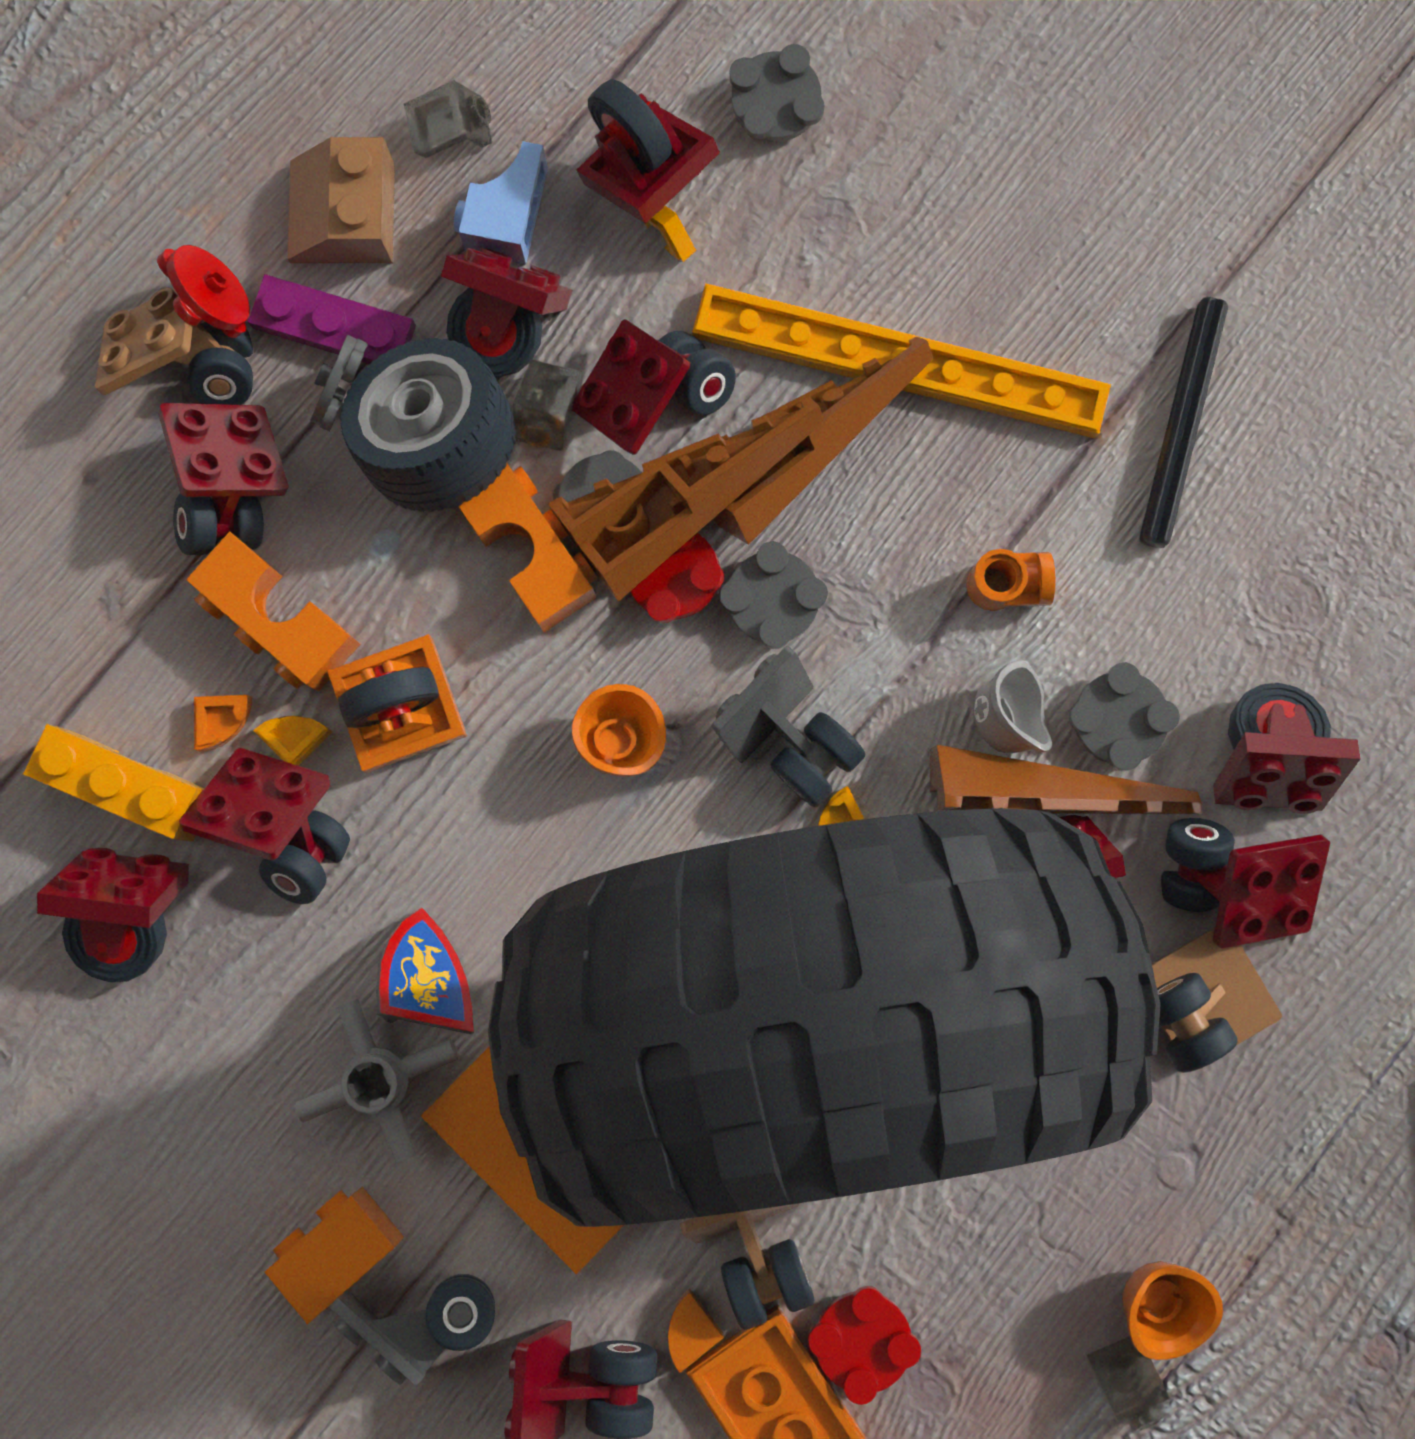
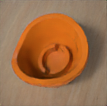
[572,684,666,777]
[1122,1261,1223,1360]

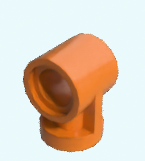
[966,549,1056,611]

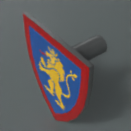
[376,908,474,1034]

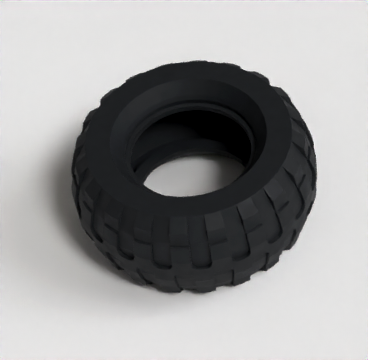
[488,809,1160,1227]

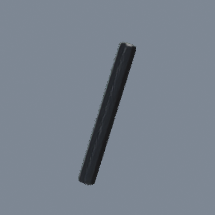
[1139,297,1228,548]

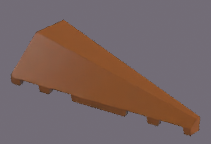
[713,336,934,545]
[548,397,825,601]
[930,744,1202,814]

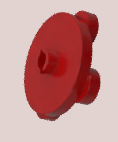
[157,245,250,338]
[631,533,724,624]
[808,1286,921,1405]

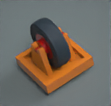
[327,634,467,773]

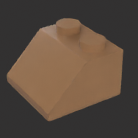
[288,137,395,263]

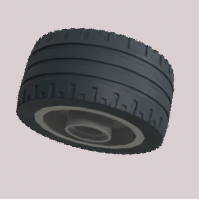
[340,338,516,512]

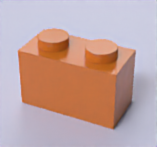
[264,1186,404,1325]

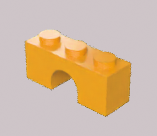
[23,724,204,842]

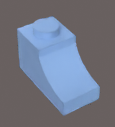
[454,141,548,264]

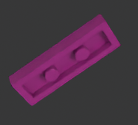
[248,274,416,364]

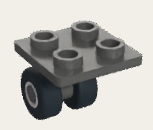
[711,646,865,807]
[330,1274,495,1386]

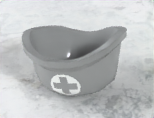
[974,661,1052,753]

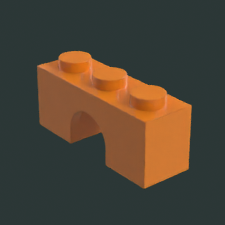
[458,463,598,633]
[186,531,361,692]

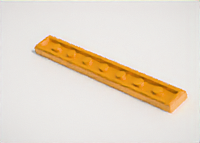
[692,283,1111,439]

